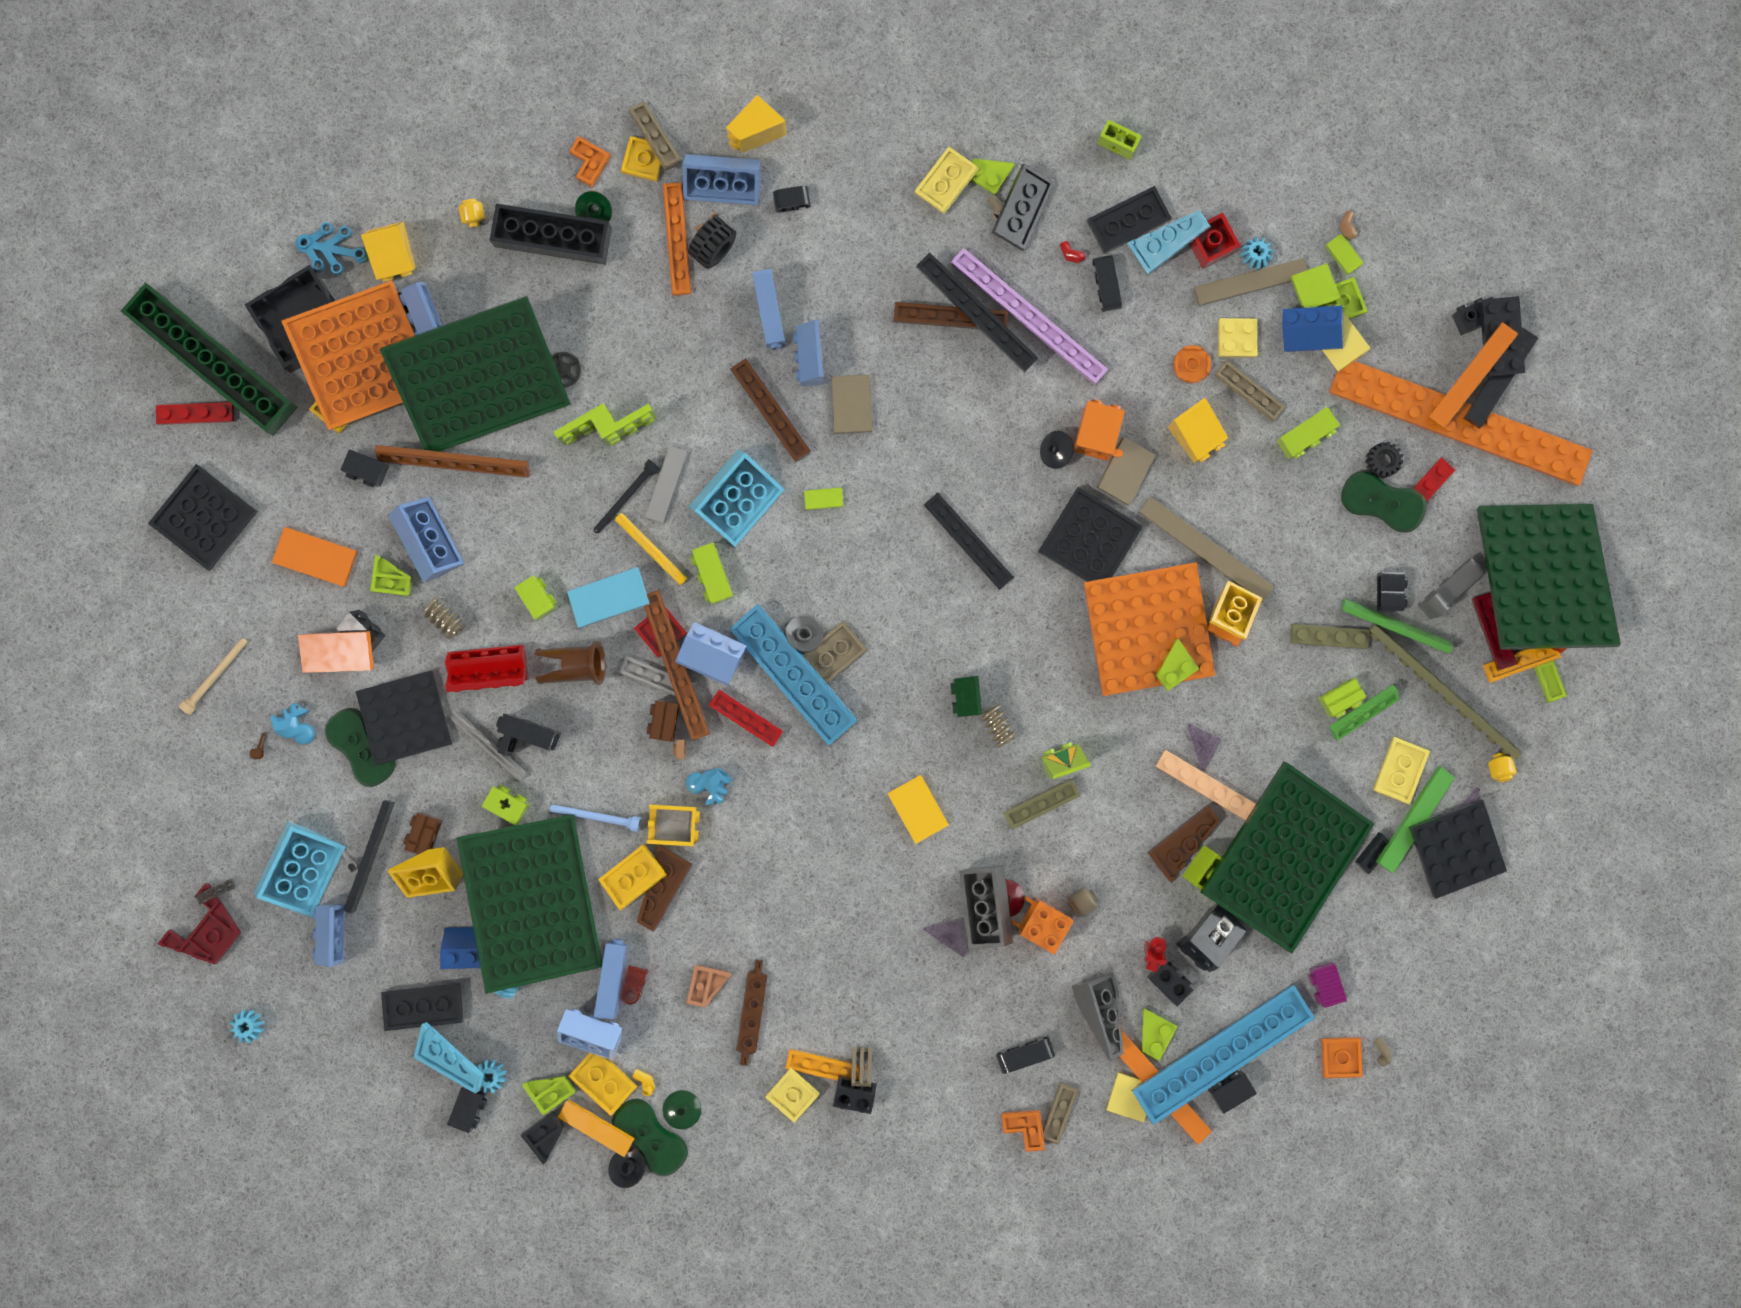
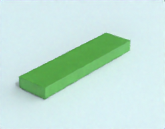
[1329,685,1400,741]

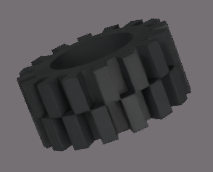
[1365,442,1403,478]

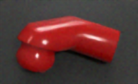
[1059,241,1085,263]

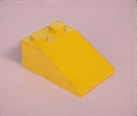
[1210,581,1262,640]
[388,847,463,898]

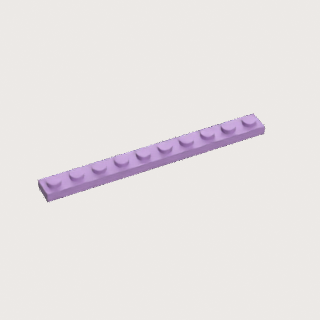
[951,248,1108,385]

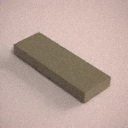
[1043,1082,1079,1145]

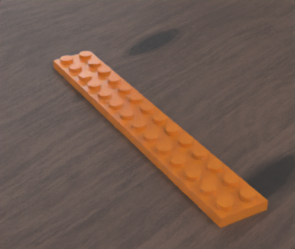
[1329,361,1593,486]

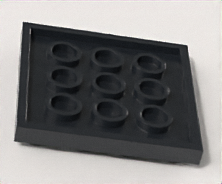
[148,464,258,571]
[1038,487,1143,582]
[355,670,452,766]
[1409,799,1507,899]

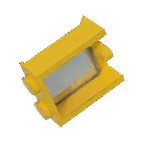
[647,804,700,846]

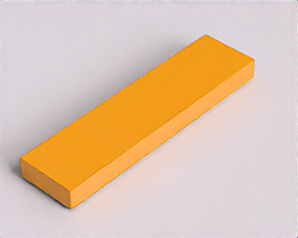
[1482,649,1562,683]
[785,1049,865,1081]
[558,1099,635,1157]

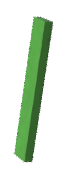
[1341,598,1453,654]
[1376,766,1455,873]

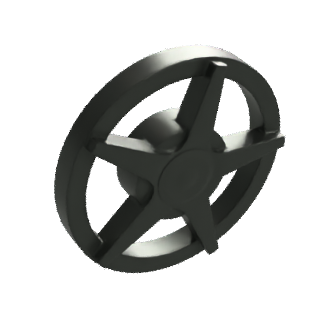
[552,352,581,387]

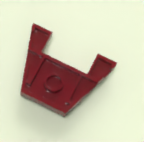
[158,883,241,965]

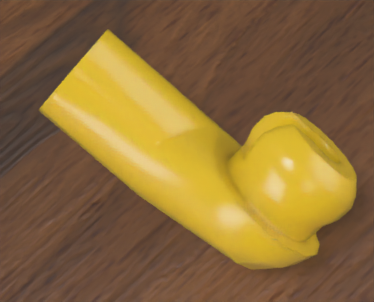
[632,1069,655,1097]

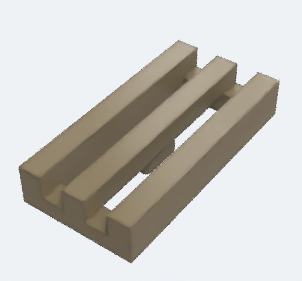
[851,1047,872,1087]

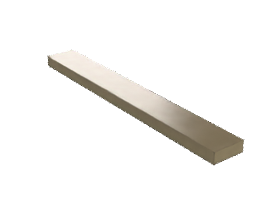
[1139,497,1274,602]

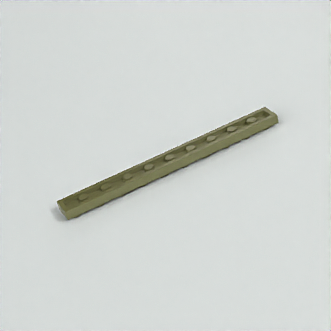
[1369,623,1521,759]

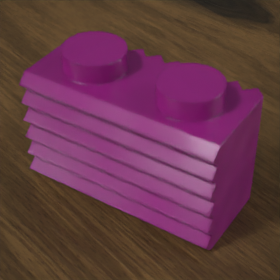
[1308,962,1347,1008]

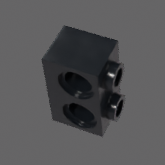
[1147,961,1193,1007]
[833,1076,877,1114]

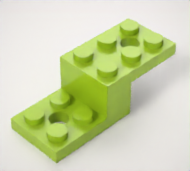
[554,403,657,446]

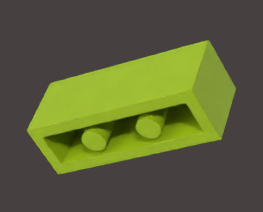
[1276,406,1340,459]
[690,542,734,605]

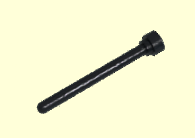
[594,459,660,534]

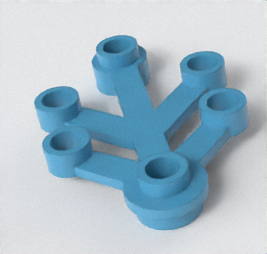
[295,222,369,275]

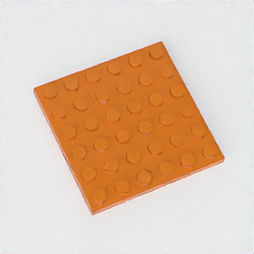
[282,280,415,430]
[1083,562,1215,696]

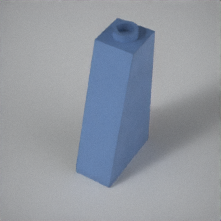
[752,269,786,350]
[594,939,628,1019]

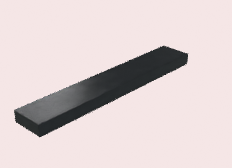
[1463,327,1538,429]
[924,492,1014,590]
[344,800,395,913]

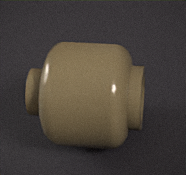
[1068,888,1098,917]

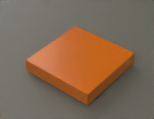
[1321,1037,1363,1078]

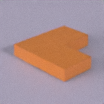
[569,136,611,188]
[1001,1109,1045,1152]

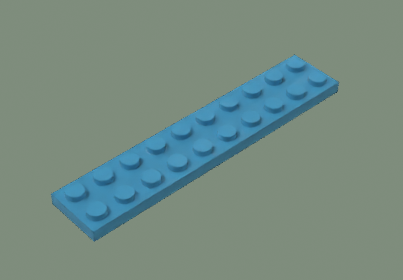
[1131,985,1315,1125]

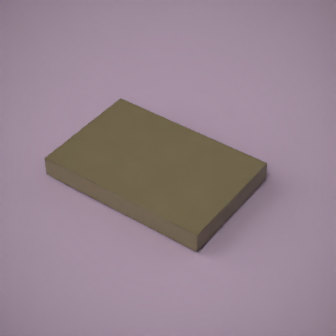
[832,375,872,434]
[1096,437,1155,506]
[803,621,868,684]

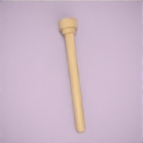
[178,638,247,715]

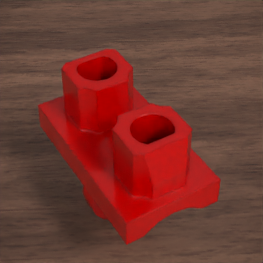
[1144,937,1167,972]

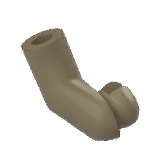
[987,194,1004,221]
[1373,1037,1392,1067]

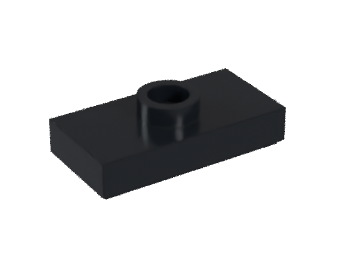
[1355,832,1389,874]

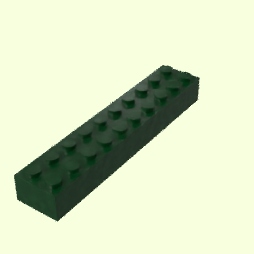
[121,282,298,436]

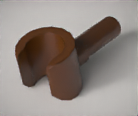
[250,733,267,759]

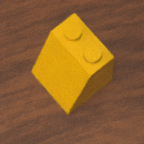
[726,95,787,153]
[361,221,416,282]
[1168,398,1228,463]

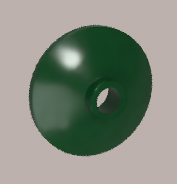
[575,191,612,221]
[663,1090,701,1129]

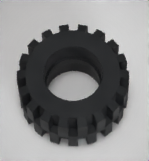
[688,216,736,269]

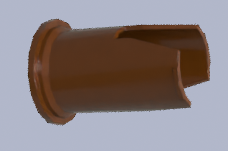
[534,641,606,685]

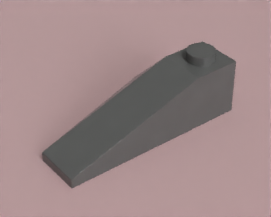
[1072,973,1124,1060]

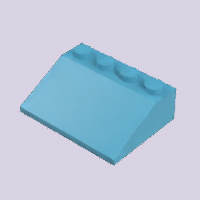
[688,449,785,547]
[254,821,346,917]

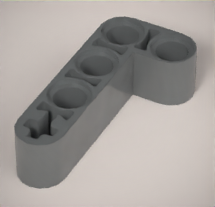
[1417,556,1486,619]

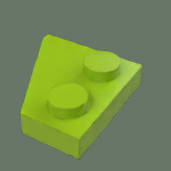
[970,159,1015,195]
[370,555,412,596]
[1156,639,1199,691]
[1141,1008,1178,1061]
[522,1075,576,1116]

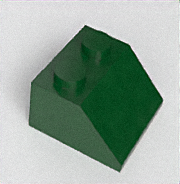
[950,676,982,717]

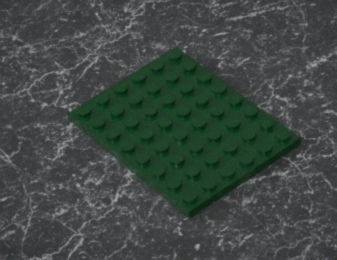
[379,295,571,452]
[1477,504,1621,650]
[1200,761,1374,954]
[456,814,602,994]

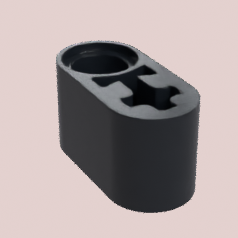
[773,186,811,213]

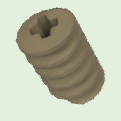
[423,597,467,639]
[980,704,1016,748]

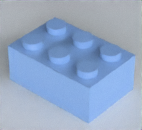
[557,1009,622,1060]

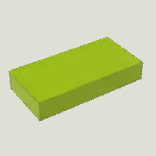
[1325,233,1364,276]
[804,487,843,510]
[1534,660,1567,703]

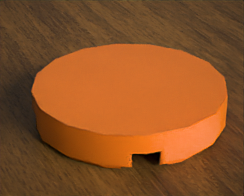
[1173,345,1211,383]

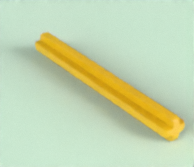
[615,513,687,585]

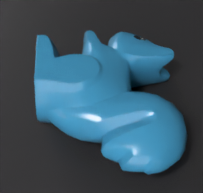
[270,703,315,745]
[686,768,733,806]

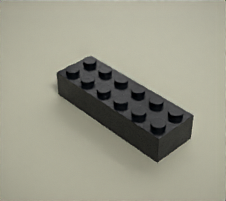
[489,203,612,265]

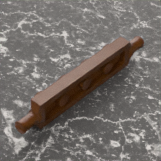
[736,959,768,1066]

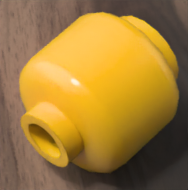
[458,198,485,228]
[1488,753,1517,783]

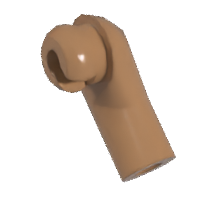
[1339,211,1357,240]

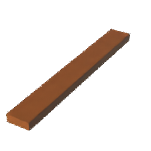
[375,445,530,478]
[644,590,710,741]

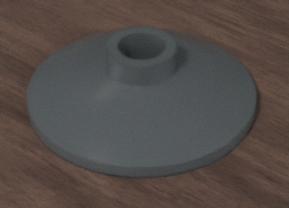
[785,616,823,652]

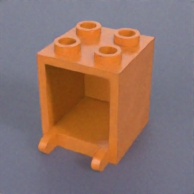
[1074,399,1125,461]
[1011,896,1074,955]

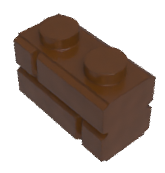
[647,700,679,742]
[403,812,443,854]

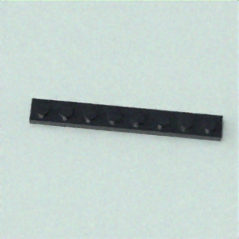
[916,252,1038,373]

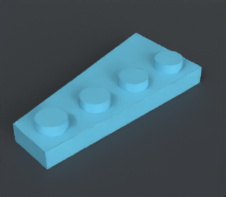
[1127,211,1211,274]
[414,1022,484,1093]

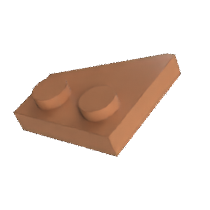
[686,964,732,1008]

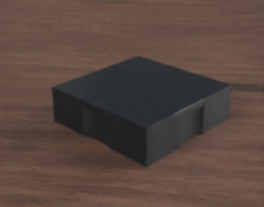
[244,265,335,373]

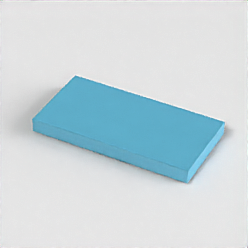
[567,567,650,628]

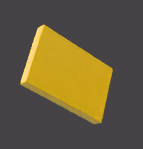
[887,775,949,844]
[598,844,667,911]
[568,1053,637,1116]

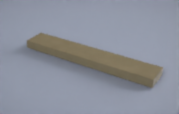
[1193,258,1307,306]

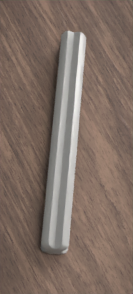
[451,712,527,781]

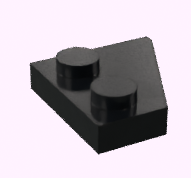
[520,1111,565,1164]

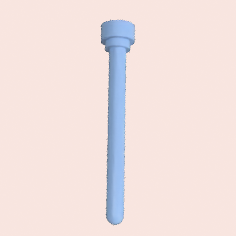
[549,805,642,832]

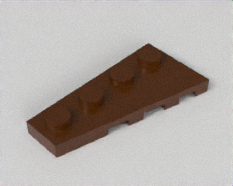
[1147,805,1220,884]
[637,845,693,932]

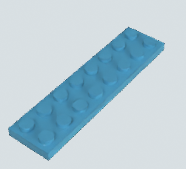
[729,604,858,746]

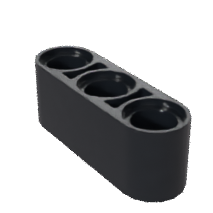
[1092,255,1122,312]
[996,1036,1055,1074]

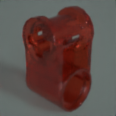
[622,965,648,1005]

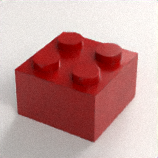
[1189,212,1241,269]

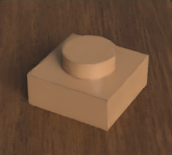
[673,740,686,759]

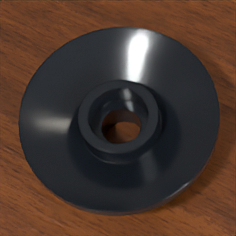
[1040,431,1074,469]
[608,1148,646,1188]

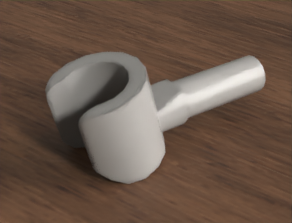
[342,850,359,873]

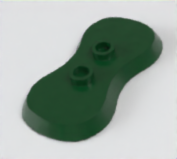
[1341,471,1427,533]
[325,708,396,787]
[612,1098,688,1177]

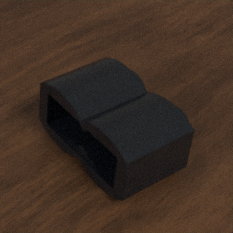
[1377,572,1408,612]

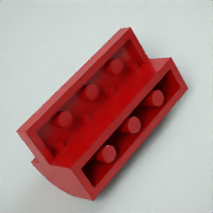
[445,645,528,692]

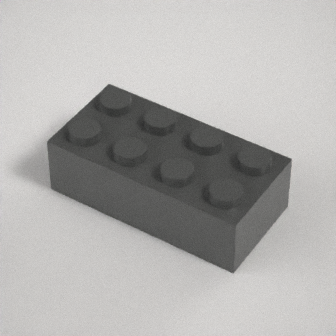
[959,865,1013,949]

